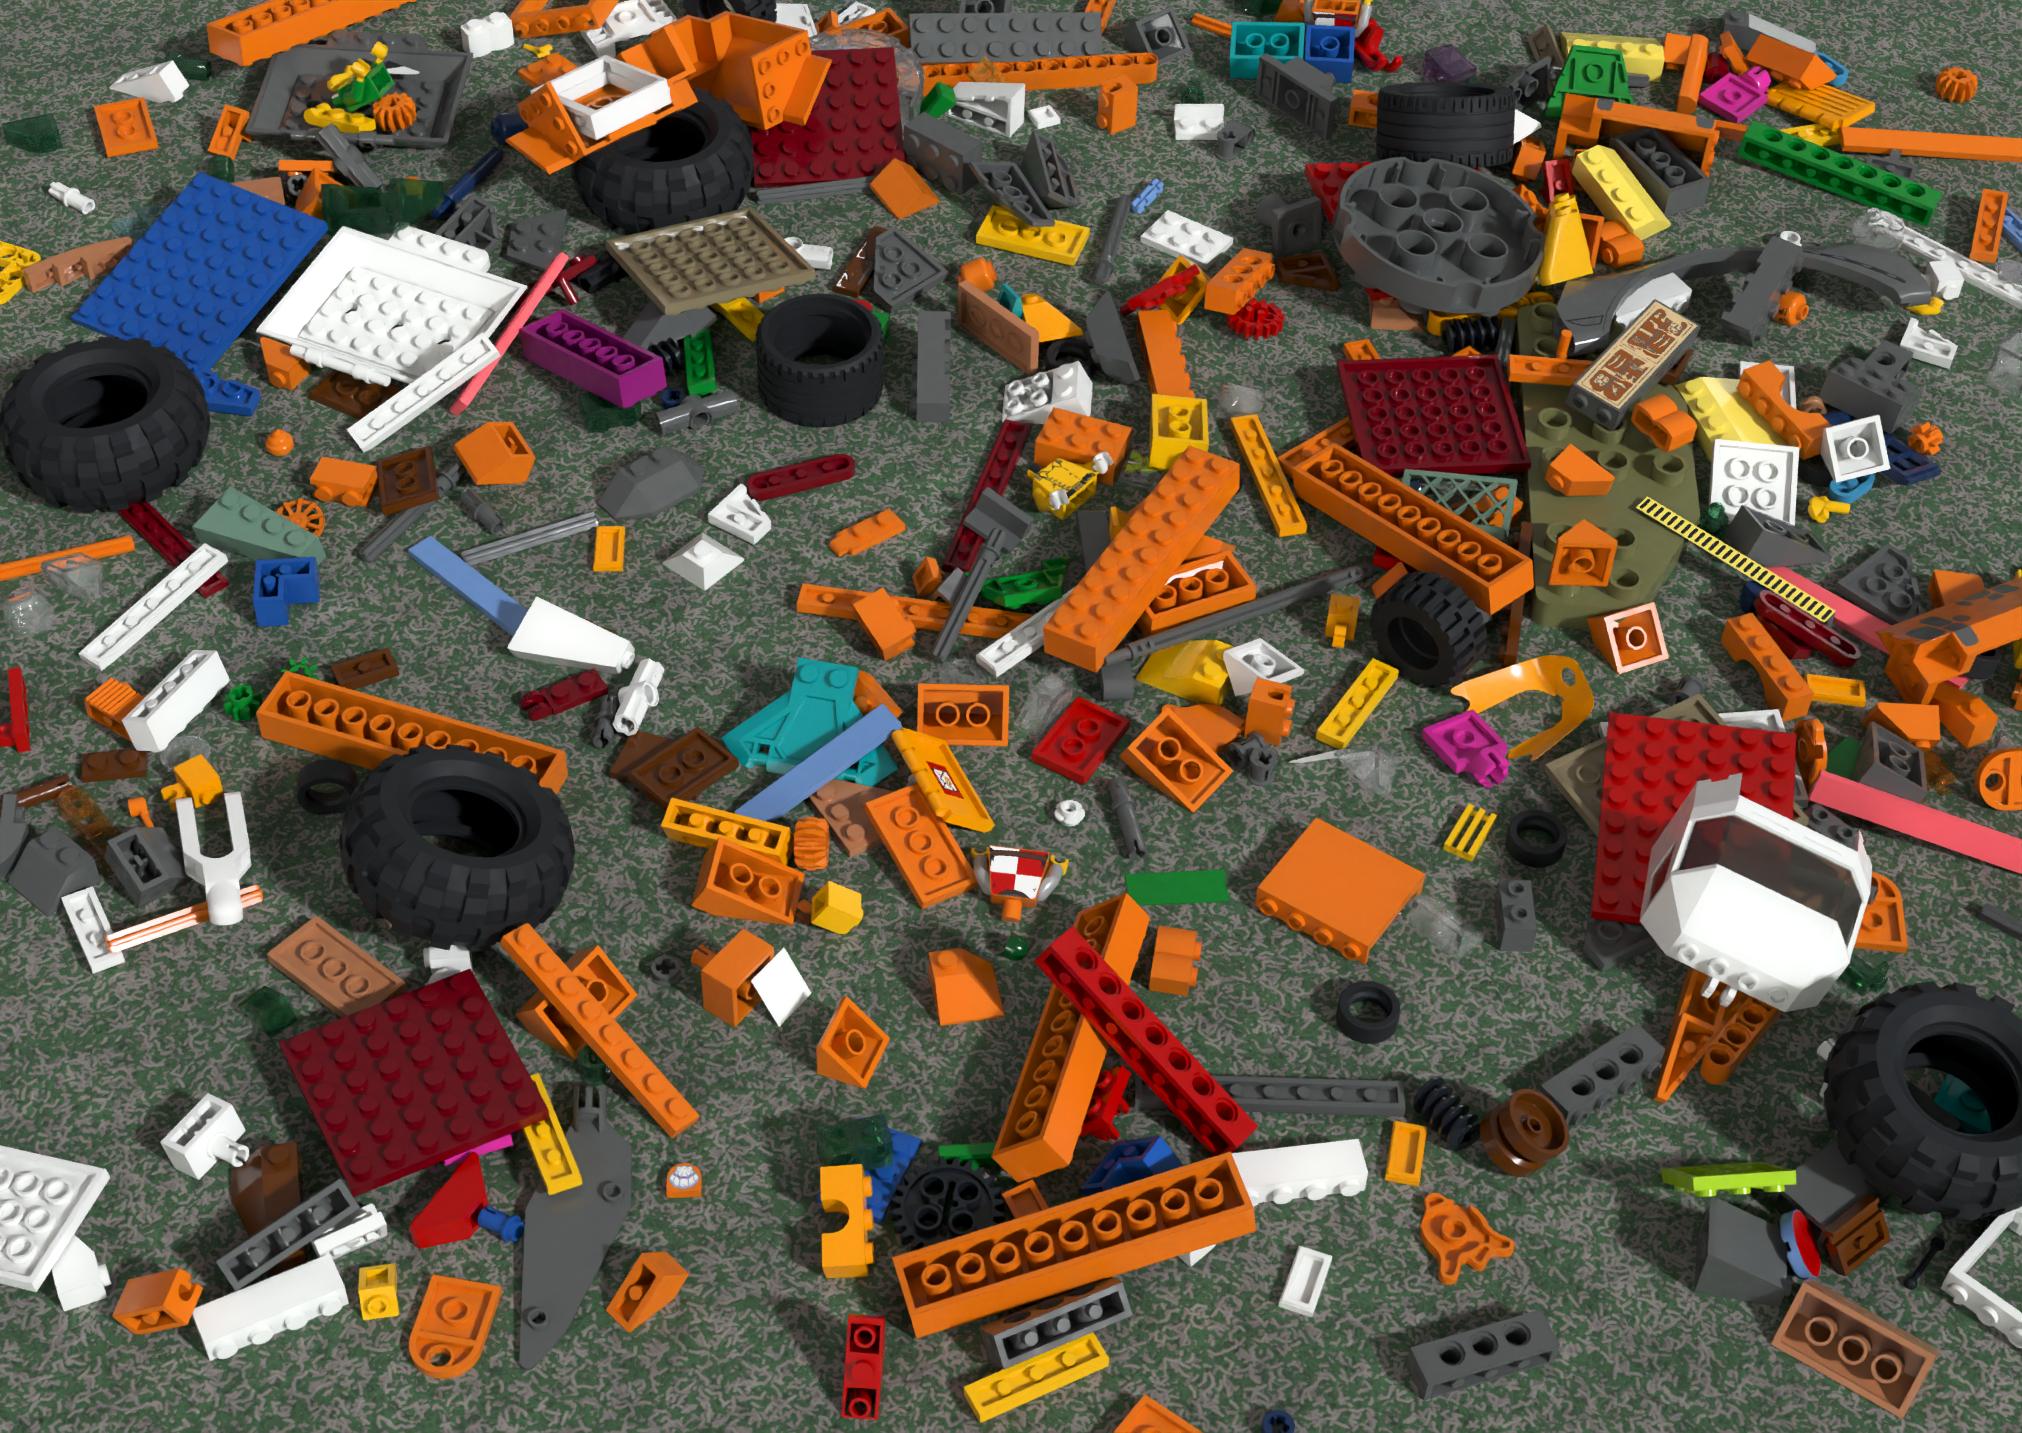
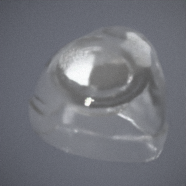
[1220,381,1266,419]
[3,587,55,636]

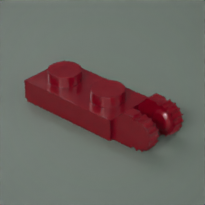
[519,669,608,722]

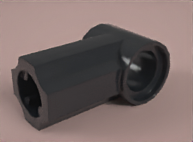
[577,251,629,294]

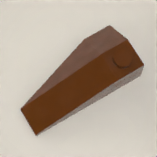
[231,1141,307,1278]

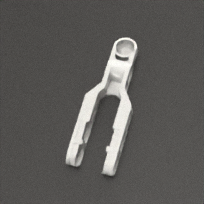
[175,791,251,925]

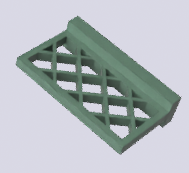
[1402,469,1518,545]

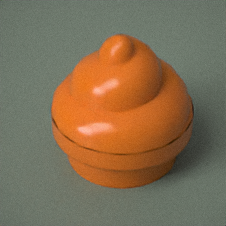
[265,429,294,456]

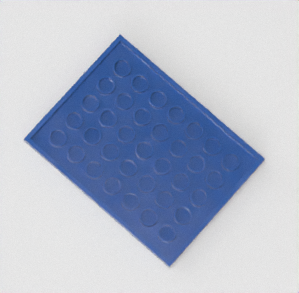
[71,172,329,373]

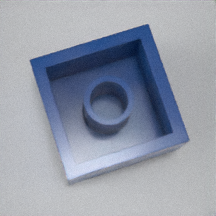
[1304,24,1355,83]

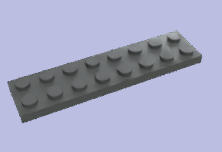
[908,12,1103,65]

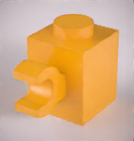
[1325,594,1360,648]
[161,754,224,811]

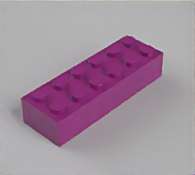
[519,309,667,409]

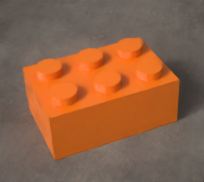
[1034,407,1132,485]

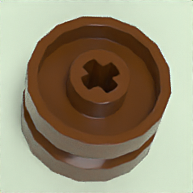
[1480,1089,1569,1177]

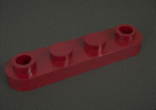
[747,454,855,501]
[1754,590,1861,667]

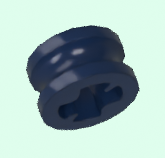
[661,387,686,410]
[1261,1410,1295,1433]

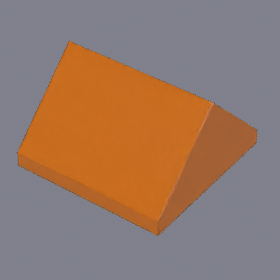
[870,158,940,220]
[1548,519,1618,587]
[816,996,890,1089]

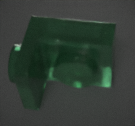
[1838,952,1890,997]
[238,986,297,1039]

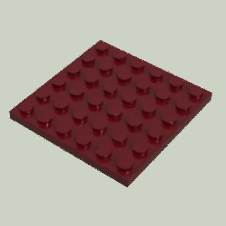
[750,47,905,188]
[1336,354,1532,477]
[279,969,550,1197]

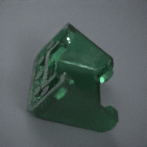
[321,178,444,237]

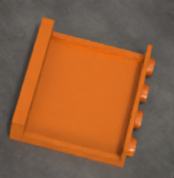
[1255,817,1425,964]

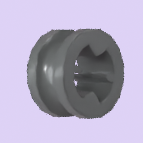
[651,955,681,986]

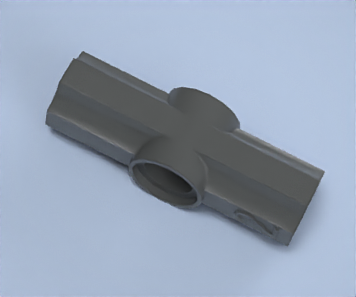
[316,123,384,198]
[653,389,739,435]

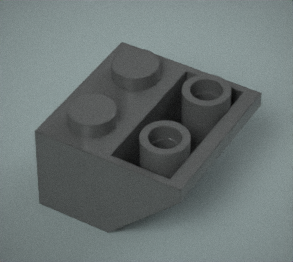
[104,827,194,909]

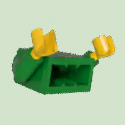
[332,41,395,112]

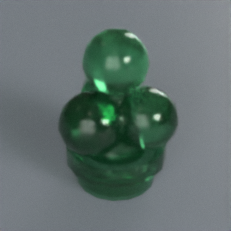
[1698,502,1729,540]

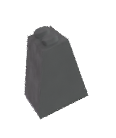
[1695,1197,1792,1307]

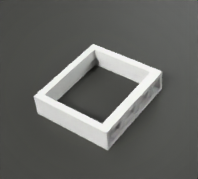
[530,55,672,140]
[1941,1206,2022,1348]

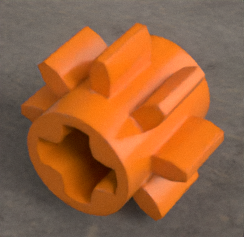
[1907,422,1943,456]

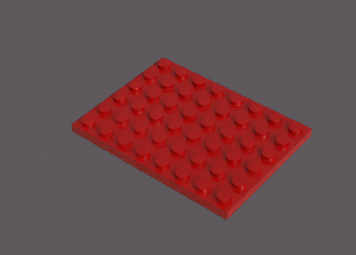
[1591,712,1796,925]

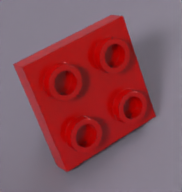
[1079,1065,1131,1142]

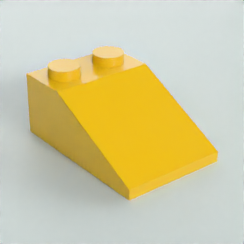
[1148,394,1209,470]
[1136,640,1234,706]

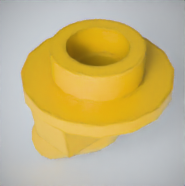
[1808,496,1850,523]

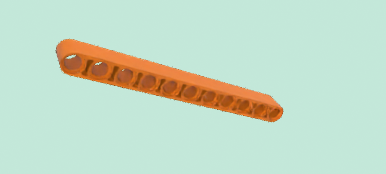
[896,52,1158,97]

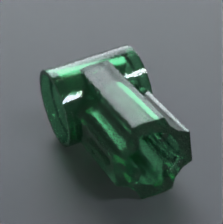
[162,51,212,80]

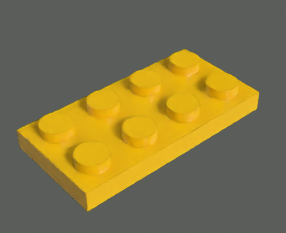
[976,205,1090,266]

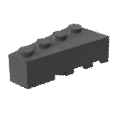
[1720,235,1805,347]
[911,311,951,422]

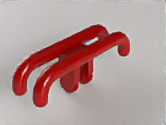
[1354,18,1403,73]

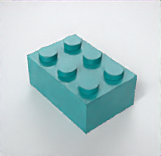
[1230,22,1305,79]

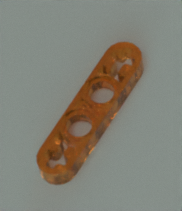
[58,786,120,872]

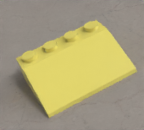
[1560,32,1665,82]
[1675,377,1789,462]

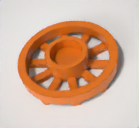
[276,498,325,538]

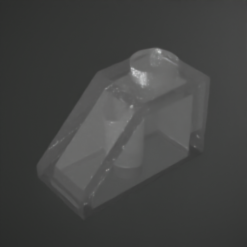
[1013,672,1074,742]

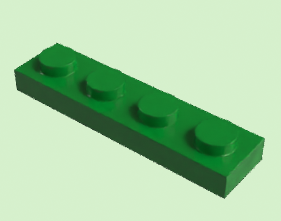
[684,328,717,395]

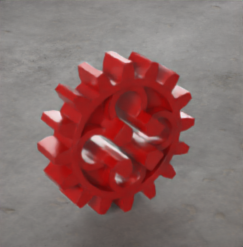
[1226,298,1285,340]

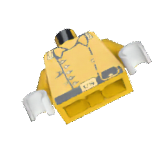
[1027,451,1113,520]

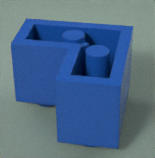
[253,557,321,627]
[1080,1136,1183,1197]

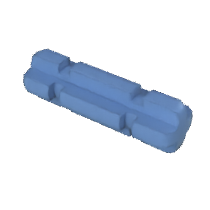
[1130,178,1164,214]

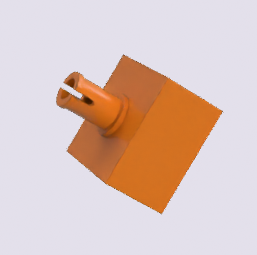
[691,929,774,1028]

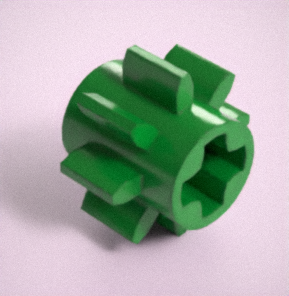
[281,655,320,680]
[223,685,263,722]

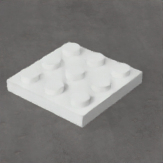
[1708,439,1799,526]

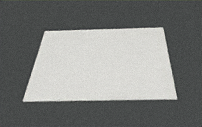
[751,948,811,1027]

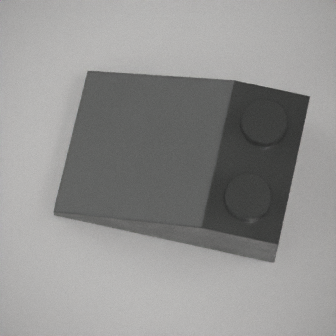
[1725,505,1832,568]
[1852,721,1928,804]

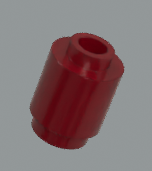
[1704,51,1729,84]

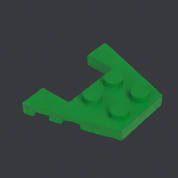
[1543,45,1634,119]
[964,556,1068,609]

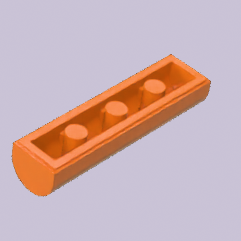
[1676,34,1710,115]

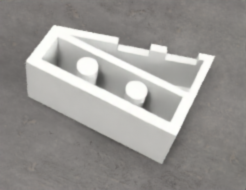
[945,82,1025,138]

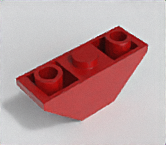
[409,1151,489,1249]
[841,1314,886,1420]

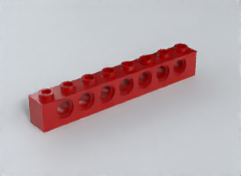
[1034,926,1258,1156]

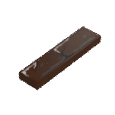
[833,226,889,299]

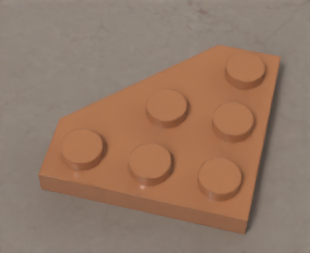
[806,779,895,857]

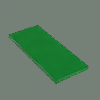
[1125,869,1230,906]

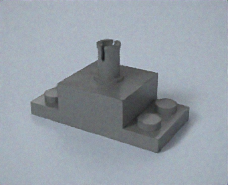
[1255,53,1337,140]

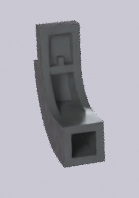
[0,794,30,879]

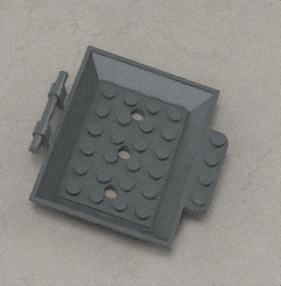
[245,30,473,149]

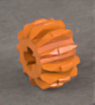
[1935,66,1978,104]
[373,91,417,133]
[793,817,830,871]

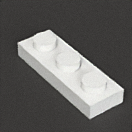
[61,886,125,974]

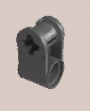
[1215,119,1256,161]

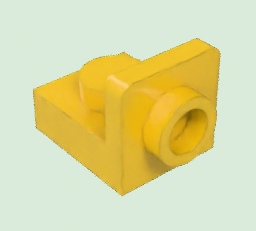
[358,1263,399,1320]

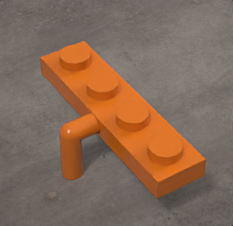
[1507,329,1594,386]

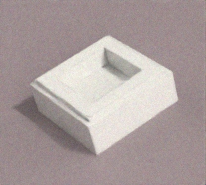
[1028,105,1061,129]

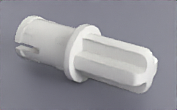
[48,182,95,214]

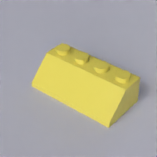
[1571,145,1671,241]

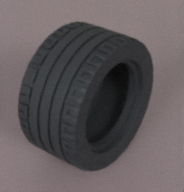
[1376,82,1515,168]

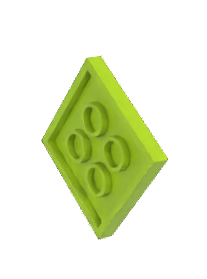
[1661,1162,1797,1197]

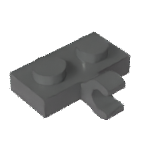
[1866,148,1918,181]

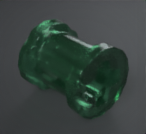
[578,1045,610,1086]

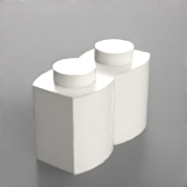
[460,12,514,58]

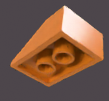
[825,8,910,61]
[1119,707,1233,813]
[691,837,805,926]

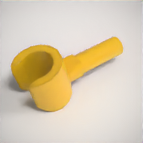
[523,43,553,58]

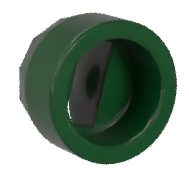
[1002,933,1028,961]

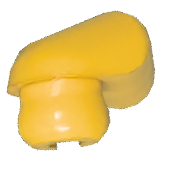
[327,65,356,93]
[1902,296,1944,316]

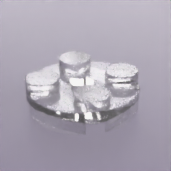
[1852,208,1905,253]

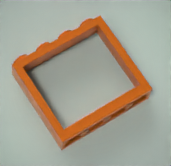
[509,0,619,38]

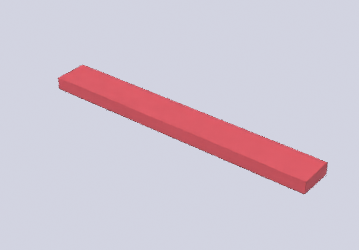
[449,252,569,415]
[1764,566,1971,689]
[1809,769,2022,874]

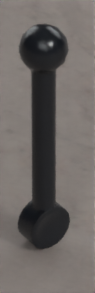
[1903,1238,1945,1290]

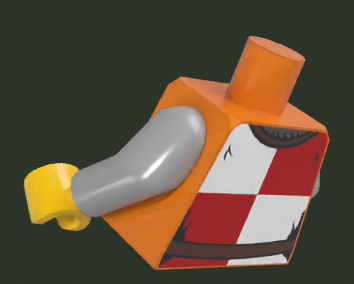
[1304,0,1373,37]
[971,845,1069,923]

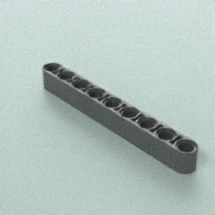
[1076,509,1134,701]

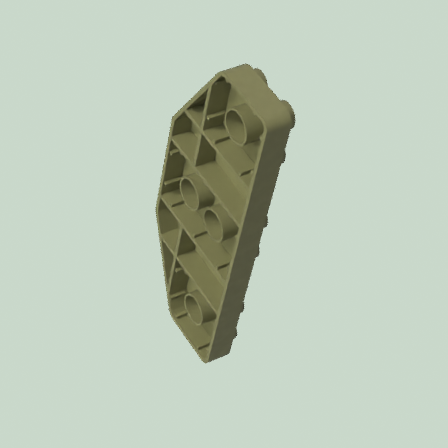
[1513,302,1701,630]

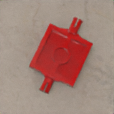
[1120,264,1200,316]

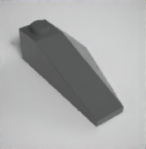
[1720,11,1816,53]
[1501,56,1552,111]
[969,161,1055,227]
[623,300,717,349]

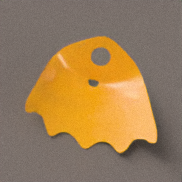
[1451,655,1594,761]

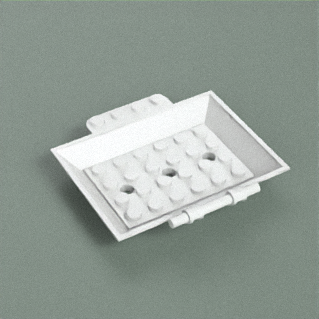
[256,226,527,387]

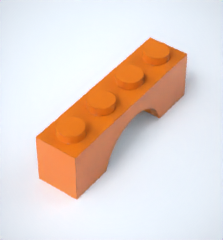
[1737,360,1832,460]
[1720,613,1814,722]

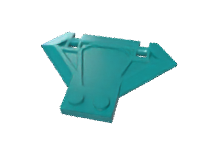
[721,657,899,787]

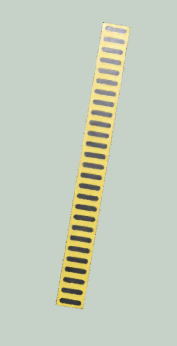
[1636,496,1835,623]

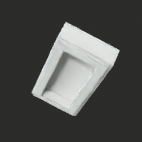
[1278,1246,1333,1317]

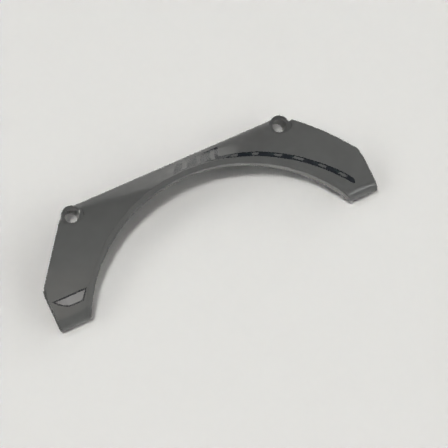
[1552,242,1932,356]

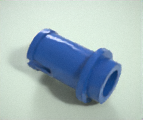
[477,1205,525,1242]

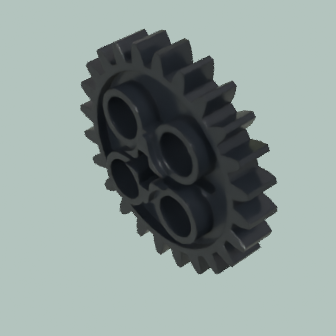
[891,1156,1004,1251]

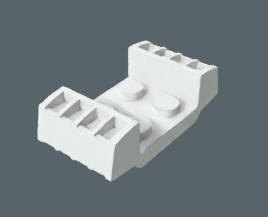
[580,0,678,58]

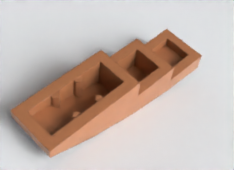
[22,236,133,293]

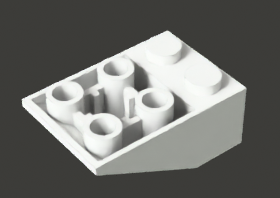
[1002,361,1093,424]

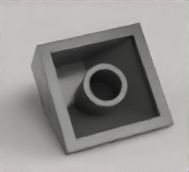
[1121,6,1191,65]

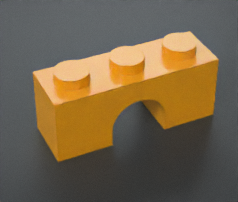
[820,1164,875,1278]

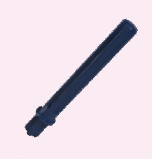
[429,147,504,220]

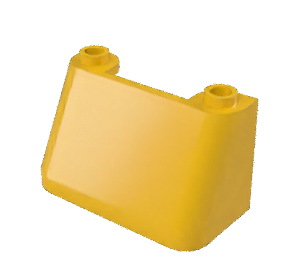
[1538,193,1593,286]

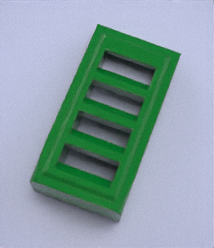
[910,81,957,120]

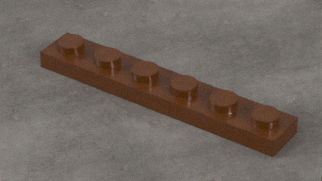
[1497,521,1533,669]

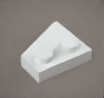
[1900,317,1958,369]
[708,484,771,545]

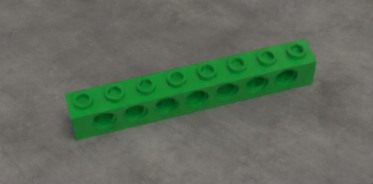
[1737,120,1942,226]

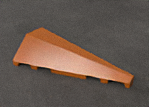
[1653,967,1750,1103]

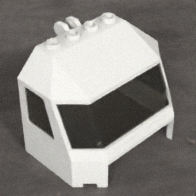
[1639,773,1872,1012]

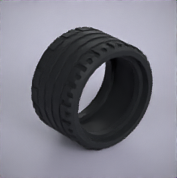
[756,294,883,427]

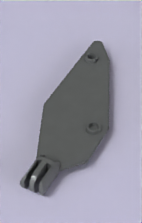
[519,1085,632,1370]

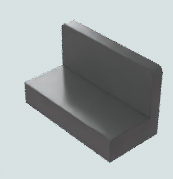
[963,487,1034,554]

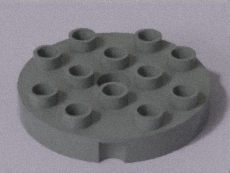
[1332,157,1545,316]

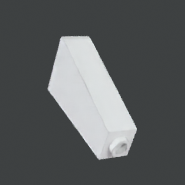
[507,596,635,675]

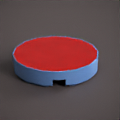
[1780,1209,1821,1280]

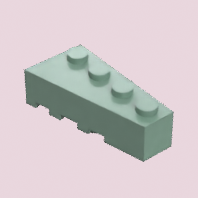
[192,486,326,566]

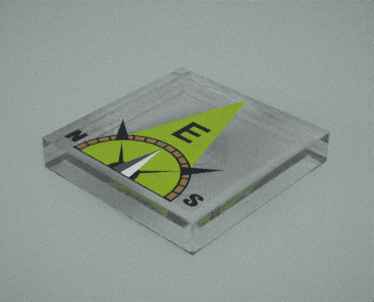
[1118,442,1170,490]

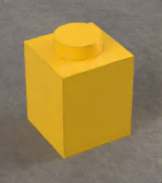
[811,881,863,934]

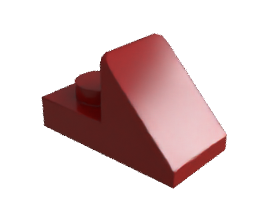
[1539,158,1574,207]

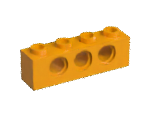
[661,798,794,866]

